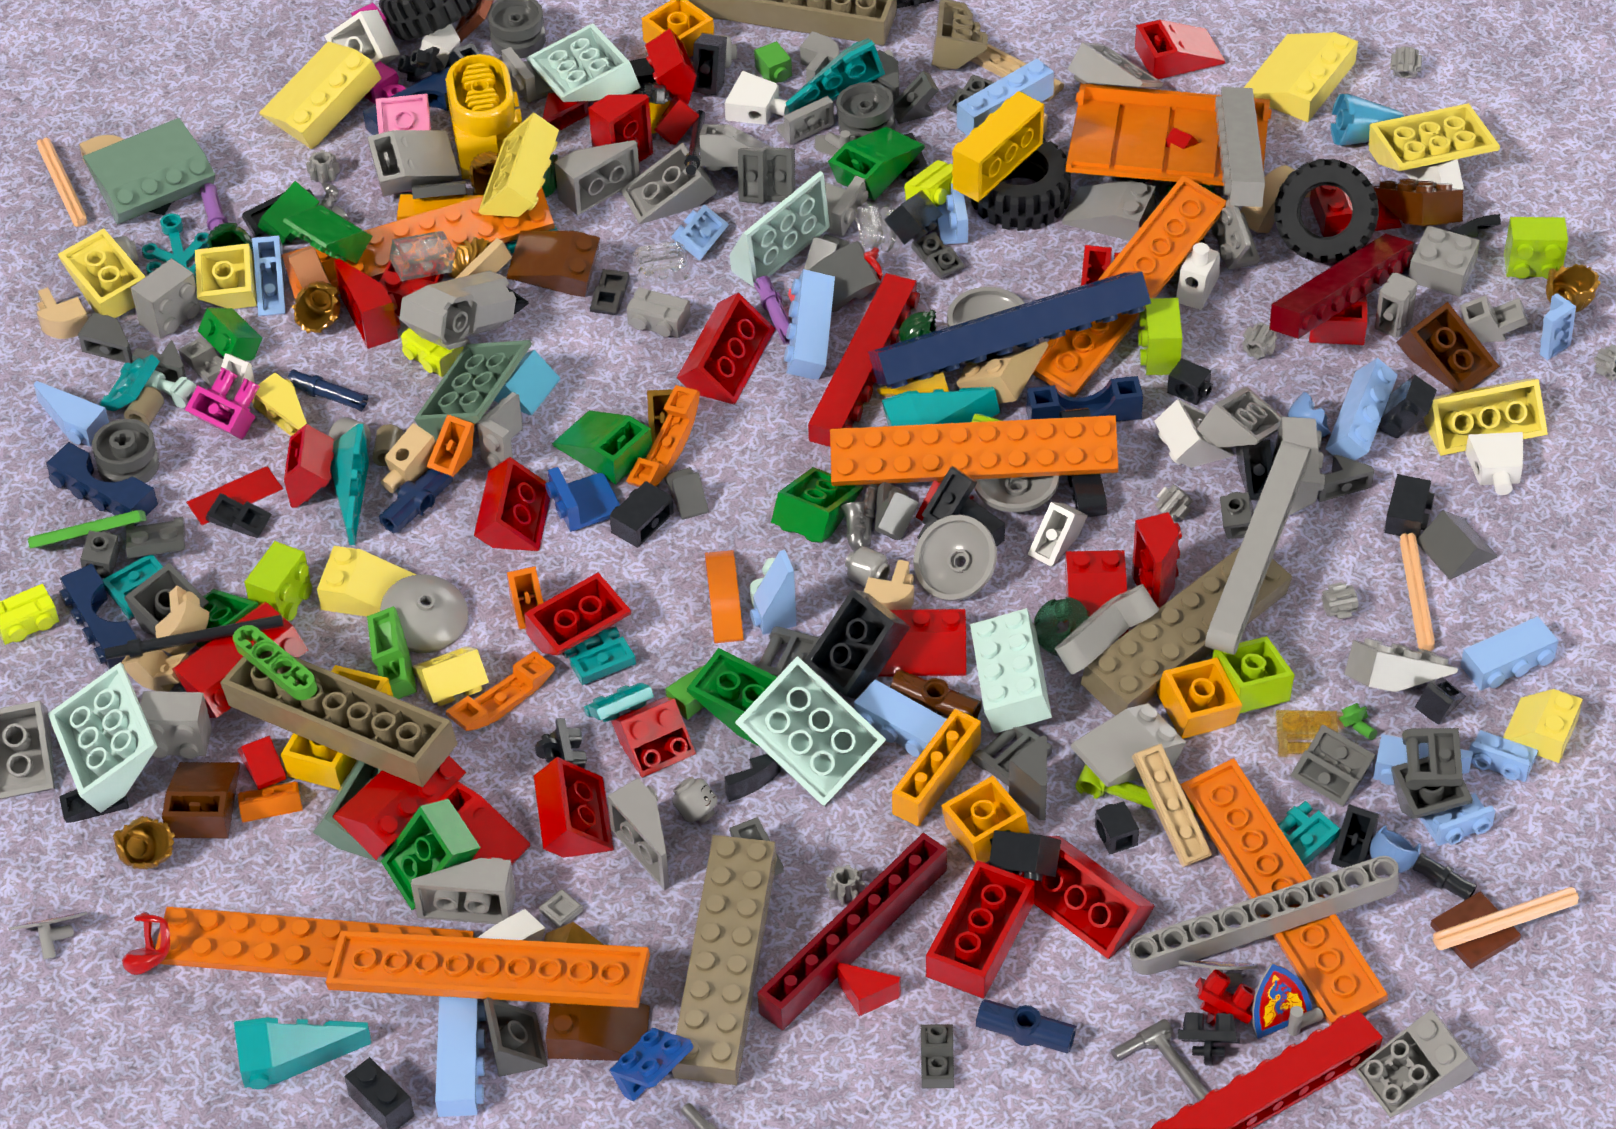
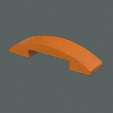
[626,385,700,487]
[705,550,744,644]
[446,650,555,731]

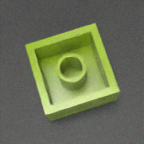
[1504,217,1568,279]
[1137,298,1183,375]
[244,541,313,621]
[1212,636,1295,714]

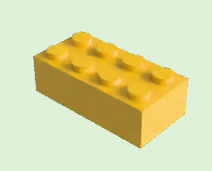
[952,91,1044,202]
[281,665,393,790]

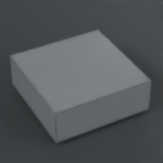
[539,889,583,928]

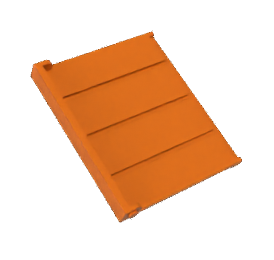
[1066,83,1272,186]

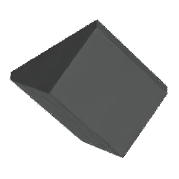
[1416,510,1498,580]
[125,563,209,636]
[1009,736,1047,820]
[1391,757,1473,819]
[484,997,548,1077]

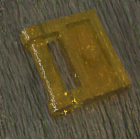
[1275,710,1338,757]

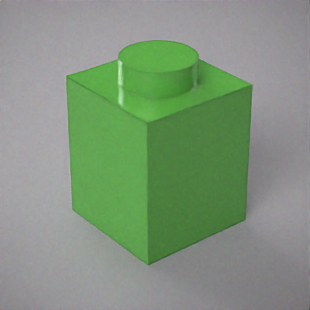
[754,41,792,83]

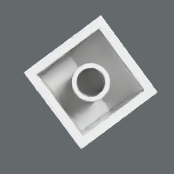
[324,10,400,65]
[1154,399,1234,468]

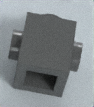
[1220,492,1253,539]
[80,531,120,578]

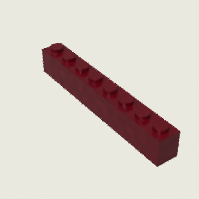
[1269,233,1414,339]
[757,832,947,1031]

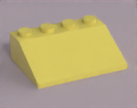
[1244,32,1358,122]
[259,41,382,149]
[1369,103,1500,171]

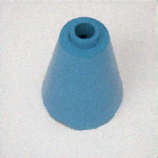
[1331,93,1404,146]

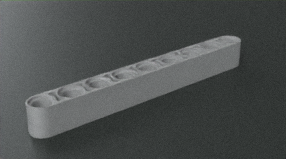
[1205,441,1311,655]
[1129,856,1399,975]

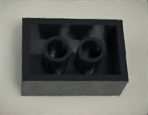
[804,589,910,699]

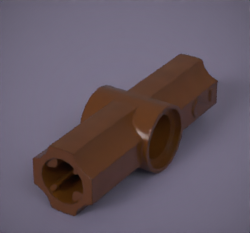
[890,670,982,719]

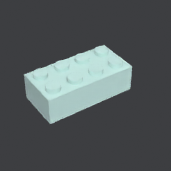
[970,608,1052,734]

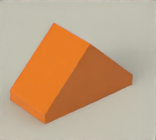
[426,414,474,477]
[506,566,543,630]

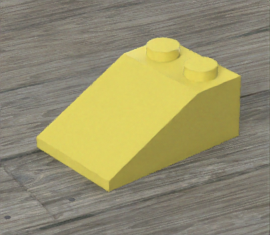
[58,228,146,318]
[317,546,416,617]

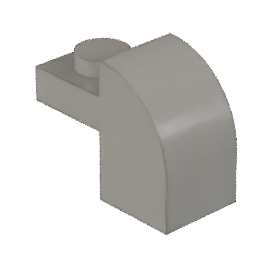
[800,31,839,84]
[1460,295,1528,343]

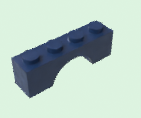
[363,67,450,135]
[1026,376,1143,422]
[46,442,158,526]
[59,564,137,670]

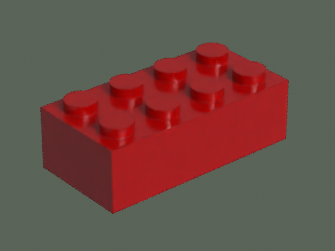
[926,860,1035,999]

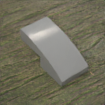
[178,337,223,387]

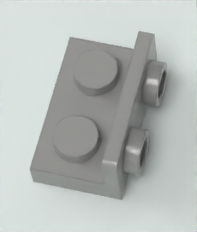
[777,96,834,145]

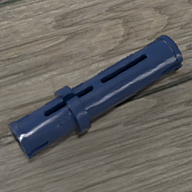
[287,369,369,412]

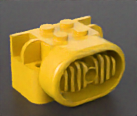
[445,54,522,180]

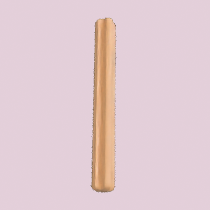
[37,137,88,227]
[1400,533,1435,651]
[1433,887,1579,950]

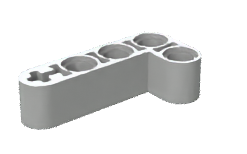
[1055,584,1159,674]

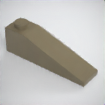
[931,0,988,70]

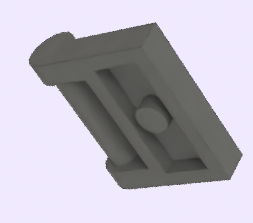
[125,516,186,558]
[755,627,819,677]
[971,726,1052,786]
[1402,728,1463,790]

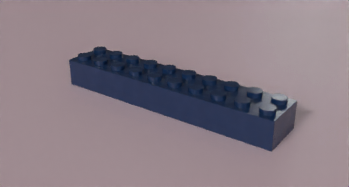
[868,271,1151,389]

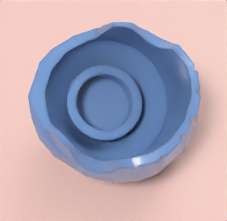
[1288,392,1332,438]
[1370,825,1421,873]

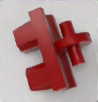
[1195,969,1255,1026]

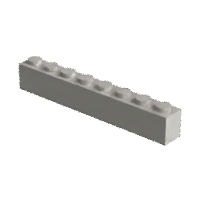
[1215,87,1265,207]

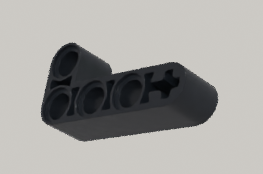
[1059,408,1107,517]

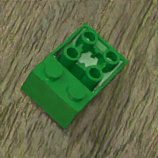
[828,126,925,201]
[283,205,373,264]
[552,410,652,484]

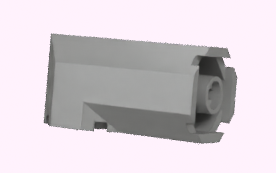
[399,271,516,350]

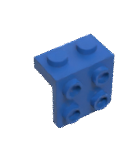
[545,467,620,532]
[609,1028,694,1102]

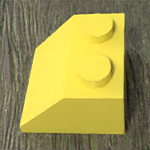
[195,243,257,309]
[412,646,489,706]
[1503,689,1583,763]

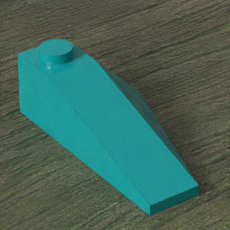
[785,38,885,113]
[882,387,1000,426]
[330,424,370,545]
[234,1017,372,1090]

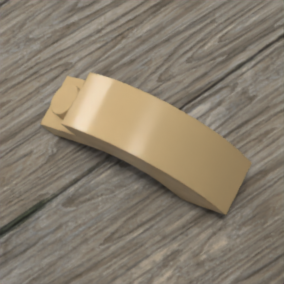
[1240,165,1311,233]

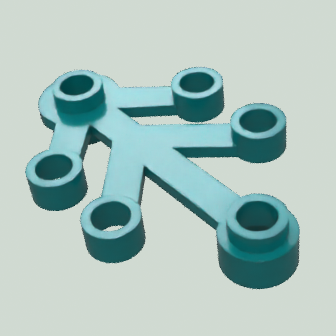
[142,213,209,283]

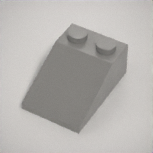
[1067,42,1164,88]
[554,140,640,216]
[620,143,717,224]
[1062,180,1156,241]
[0,700,55,799]
[1071,703,1186,787]
[608,778,670,891]
[411,858,516,924]

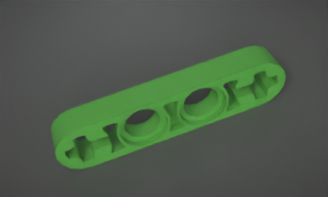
[233,625,318,700]

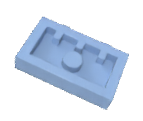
[937,183,968,245]
[669,204,729,261]
[1540,293,1576,361]
[1469,730,1538,782]
[1420,793,1496,846]

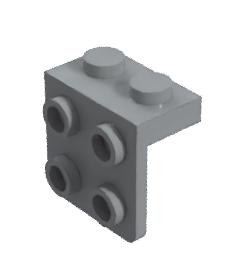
[501,47,554,103]
[825,176,868,237]
[1211,199,1260,270]
[477,392,523,469]

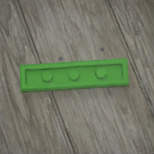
[28,510,147,549]

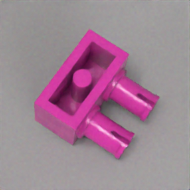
[185,367,260,440]

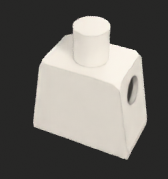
[725,71,789,125]
[1176,243,1220,310]
[1465,432,1523,495]

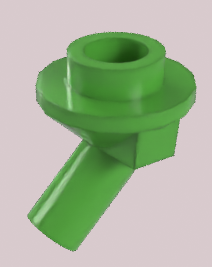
[1338,703,1377,740]

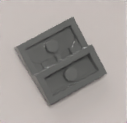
[738,148,795,203]
[412,181,467,199]
[809,241,881,312]
[1290,724,1377,807]

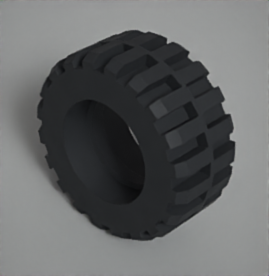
[379,0,479,40]
[970,138,1071,231]
[1274,159,1379,263]

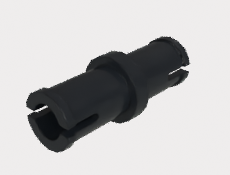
[1413,853,1477,900]

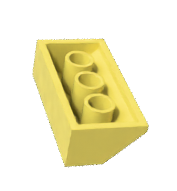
[478,112,559,217]
[1424,379,1548,456]

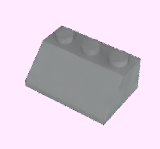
[1196,386,1283,448]
[1273,417,1325,515]

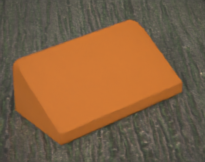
[238,781,303,823]

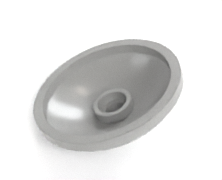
[947,287,1025,327]
[974,476,1059,512]
[913,515,997,601]
[380,574,468,653]

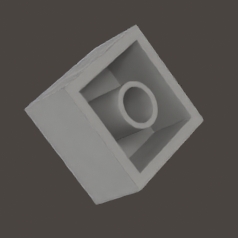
[1409,226,1480,297]
[131,258,201,339]
[140,691,212,759]

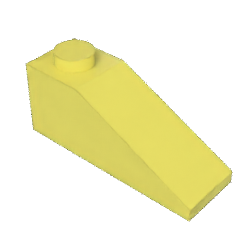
[252,373,307,436]

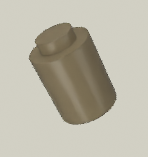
[124,387,164,427]
[372,424,404,466]

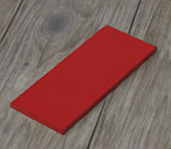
[186,466,283,526]

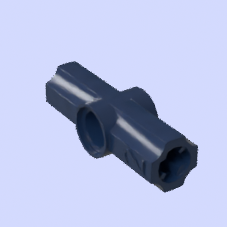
[379,468,453,534]
[976,999,1077,1054]

